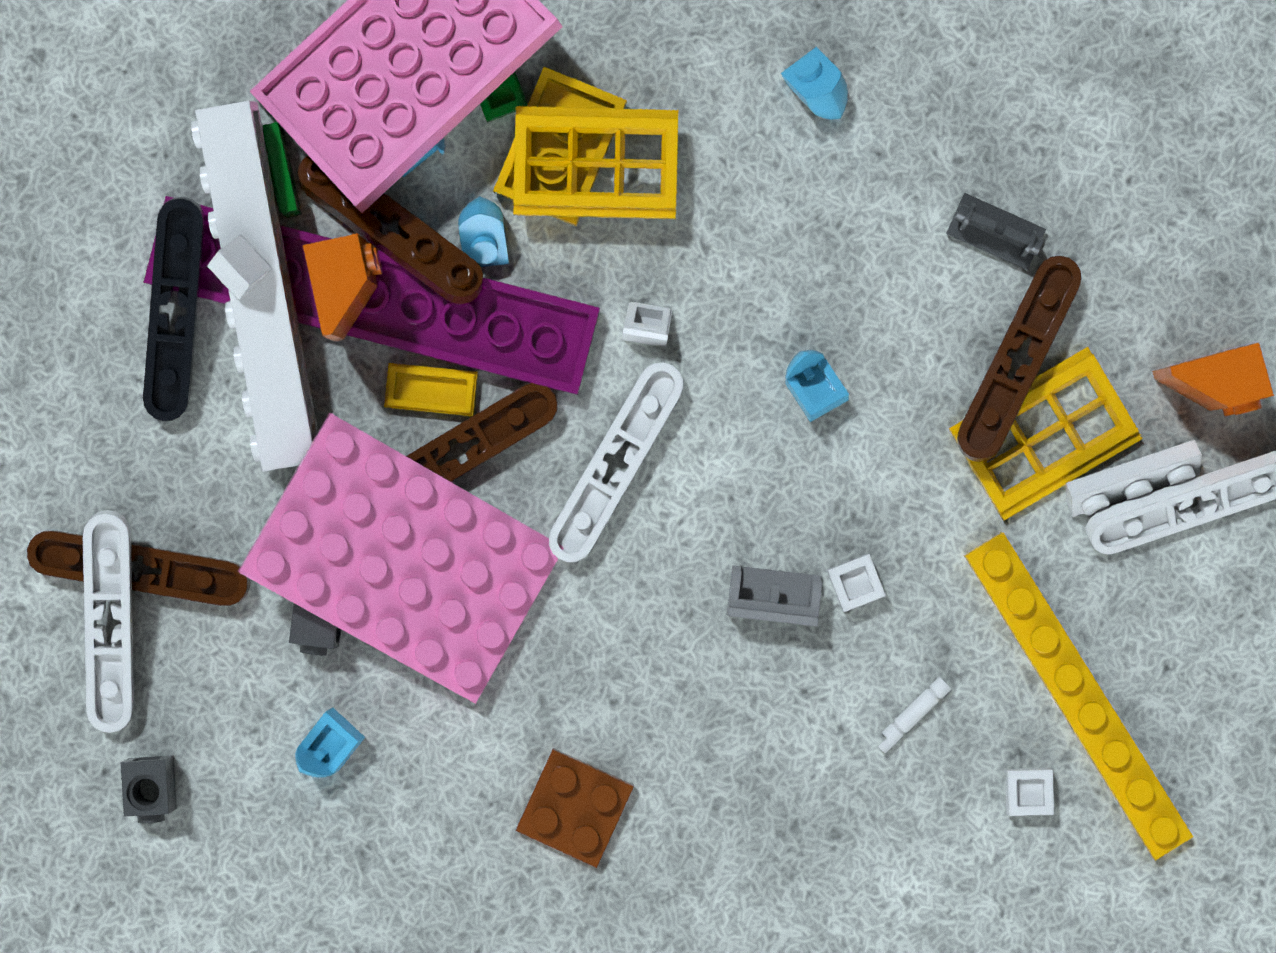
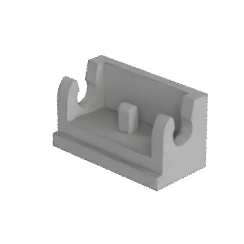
[727,565,822,627]

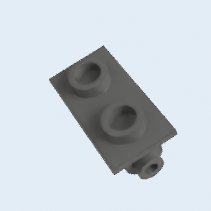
[946,193,1046,270]

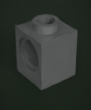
[289,603,341,656]
[120,755,177,823]

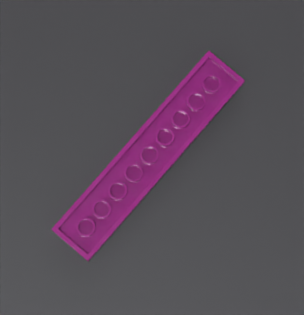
[143,196,600,395]

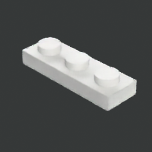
[1066,440,1202,518]

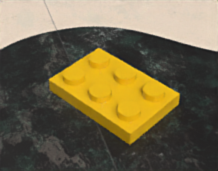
[493,67,627,227]

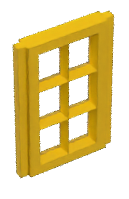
[513,106,679,219]
[948,347,1143,521]

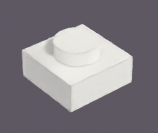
[827,554,886,612]
[1005,768,1054,816]

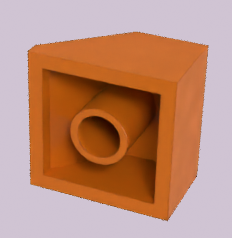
[303,233,383,342]
[1152,342,1274,417]

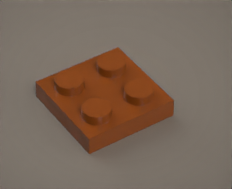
[515,748,634,868]

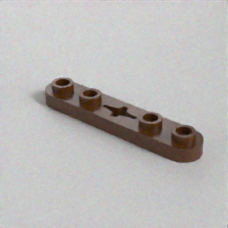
[298,156,483,304]
[957,256,1082,462]
[406,383,558,482]
[27,531,250,606]

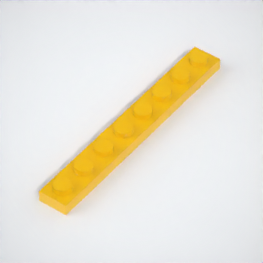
[964,532,1193,861]

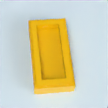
[384,363,478,416]

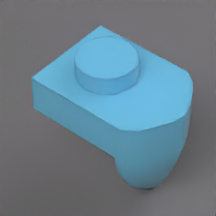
[781,47,848,120]
[458,196,509,267]
[785,350,849,422]
[295,708,365,778]

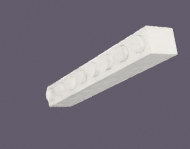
[191,101,318,471]

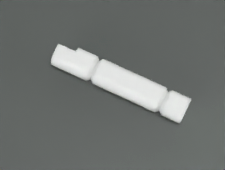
[878,677,951,754]

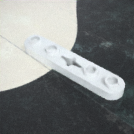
[549,362,683,562]
[1086,451,1276,554]
[83,510,134,733]

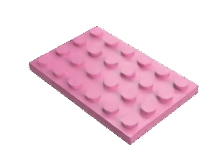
[250,0,562,213]
[238,413,563,704]

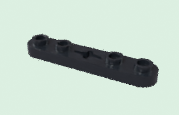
[143,197,205,421]

